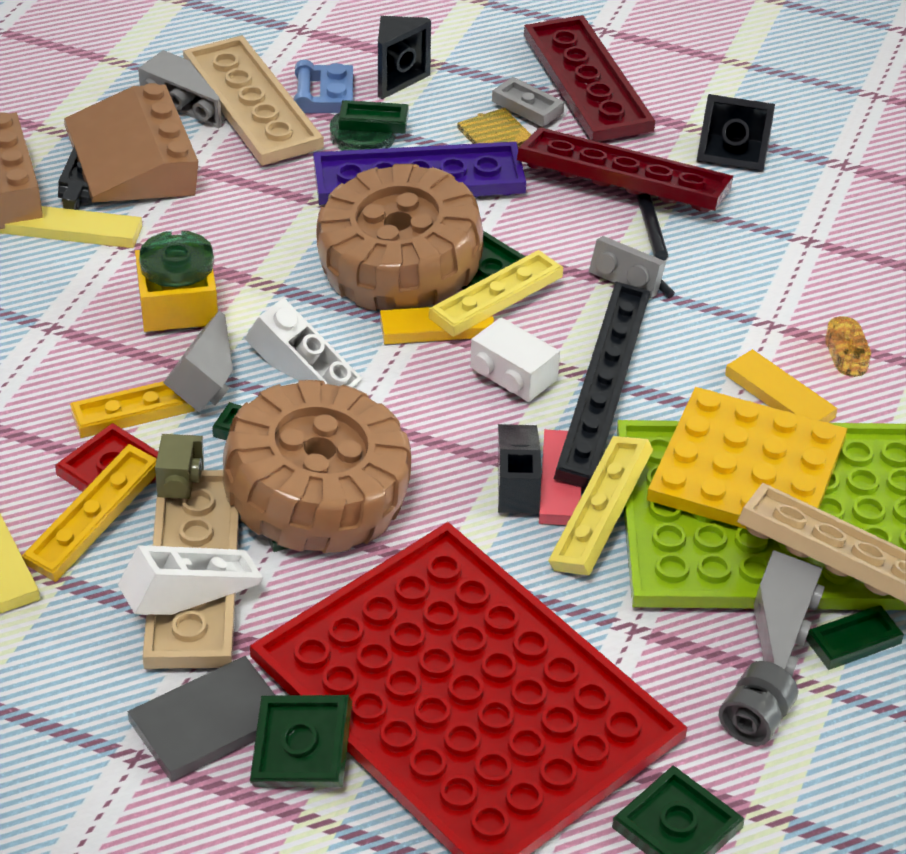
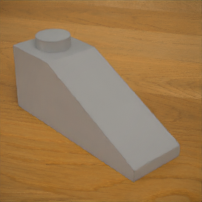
[163,310,233,412]

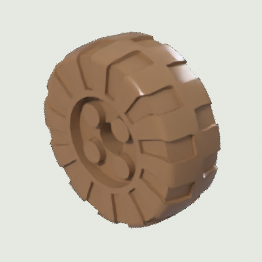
[316,164,483,311]
[223,380,411,553]

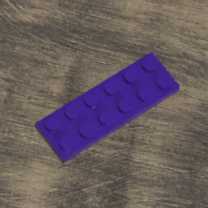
[313,141,526,205]

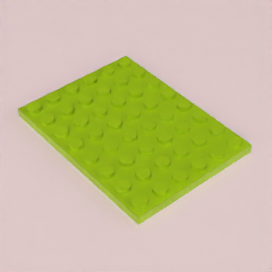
[616,420,906,610]

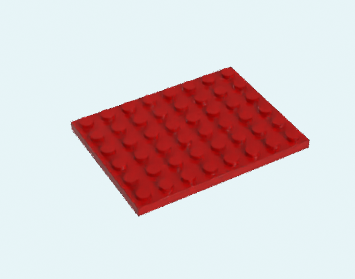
[250,522,688,854]

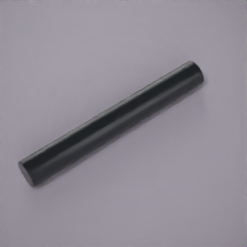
[636,193,668,261]

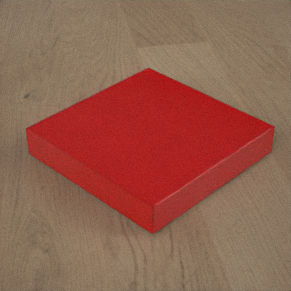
[55,423,158,492]

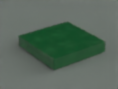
[250,695,352,787]
[612,765,745,854]

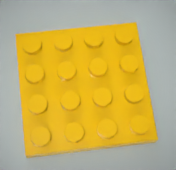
[647,387,848,529]

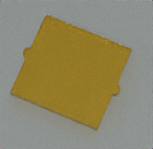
[457,108,531,148]

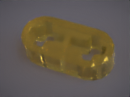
[825,316,871,377]

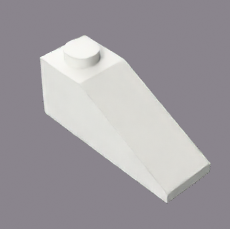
[118,545,263,615]

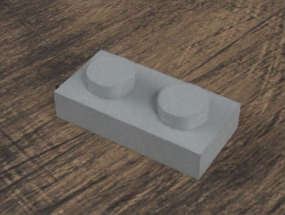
[492,77,564,127]
[588,236,666,298]

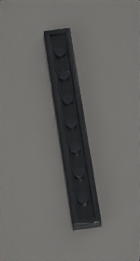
[554,282,651,488]

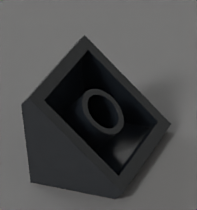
[378,16,431,99]
[696,94,775,172]

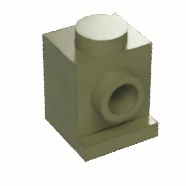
[155,434,204,499]

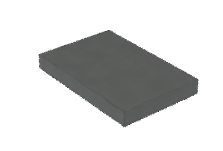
[127,656,275,782]

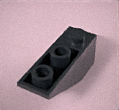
[498,424,541,514]

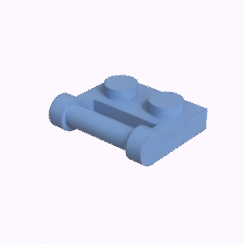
[294,59,353,113]

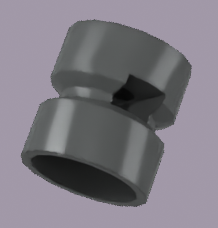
[718,661,799,746]

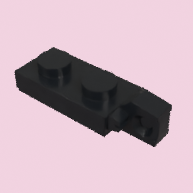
[58,147,91,210]

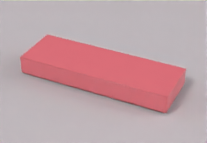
[539,429,581,525]

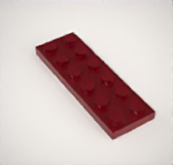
[524,15,655,142]
[517,127,734,212]

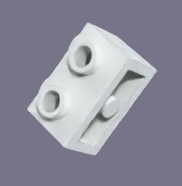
[470,317,560,402]

